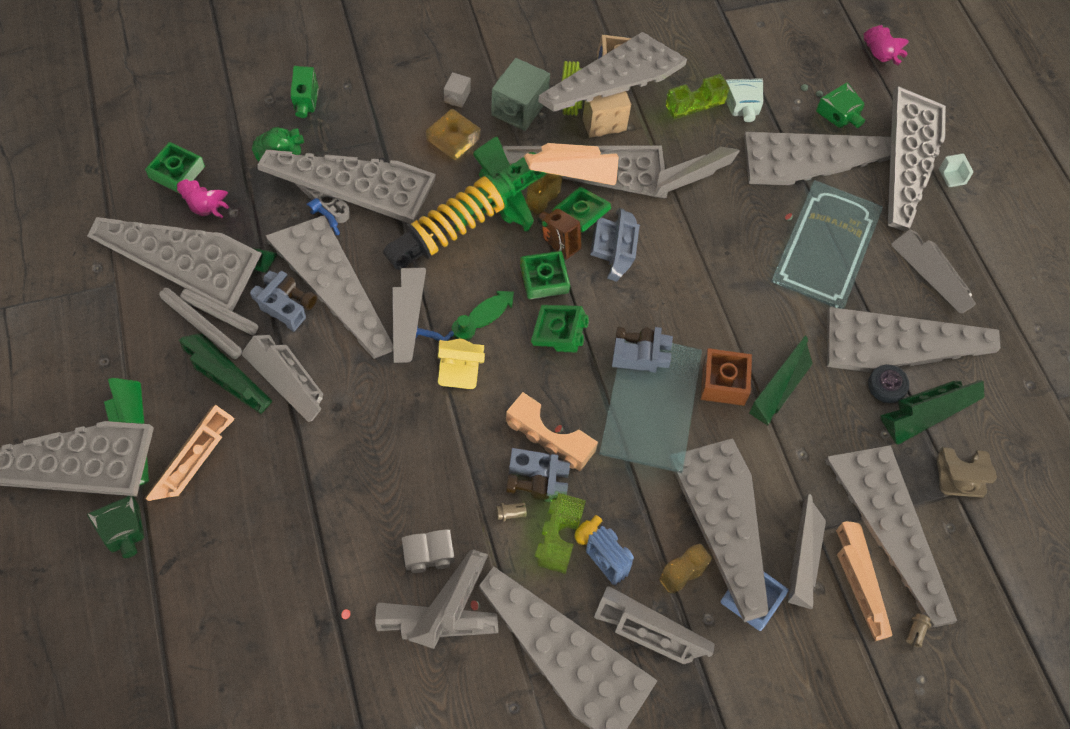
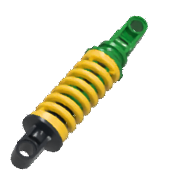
[383,152,546,270]

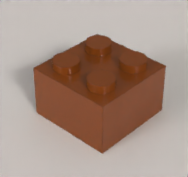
[700,348,752,406]

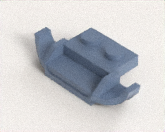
[590,208,640,282]

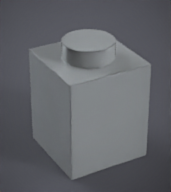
[444,72,471,108]

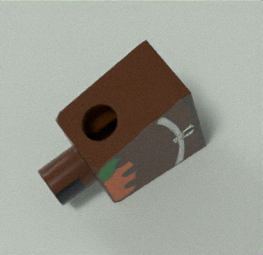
[537,209,582,260]

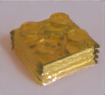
[426,109,481,160]

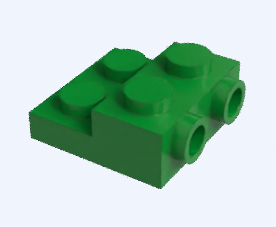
[552,187,611,232]
[531,305,589,352]

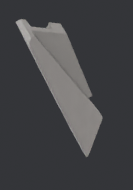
[653,147,740,197]
[892,229,976,313]
[242,335,323,422]
[788,494,826,609]
[408,550,488,649]
[375,603,498,639]

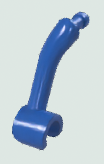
[307,198,340,235]
[416,326,454,341]

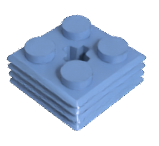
[586,526,634,585]
[720,572,789,631]

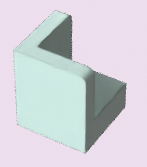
[939,154,973,187]

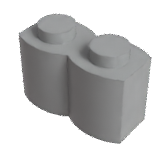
[402,530,455,573]

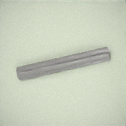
[180,289,258,335]

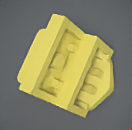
[437,338,485,389]

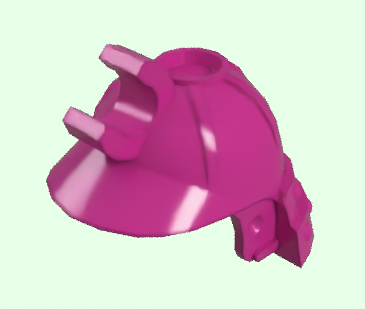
[863,25,909,66]
[177,179,229,218]

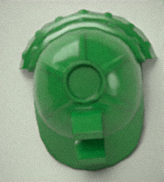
[252,127,304,161]

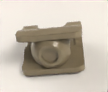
[937,447,997,498]

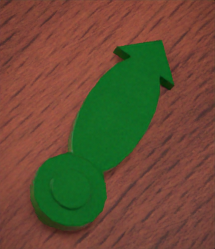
[452,291,514,341]

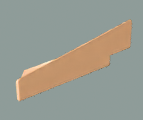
[524,143,618,185]
[144,405,235,501]
[836,521,892,641]

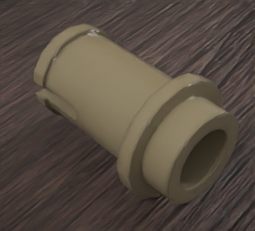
[496,502,527,522]
[906,614,931,647]

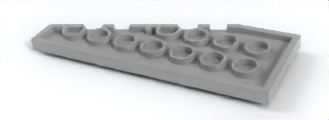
[538,32,687,112]
[257,150,436,224]
[87,217,262,312]
[0,421,154,496]
[669,438,768,622]
[479,567,657,729]

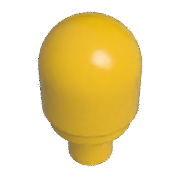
[574,515,602,545]

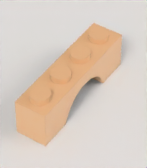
[506,392,598,471]

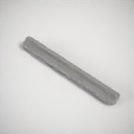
[159,288,242,359]

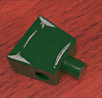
[87,496,145,558]

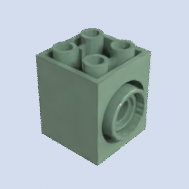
[491,58,550,131]

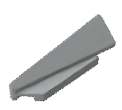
[393,268,426,363]
[594,586,715,664]

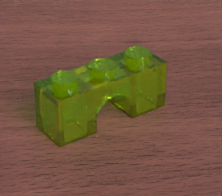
[665,74,730,119]
[535,493,586,574]

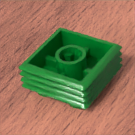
[145,142,205,193]
[520,251,570,299]

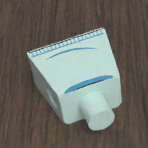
[723,78,763,122]

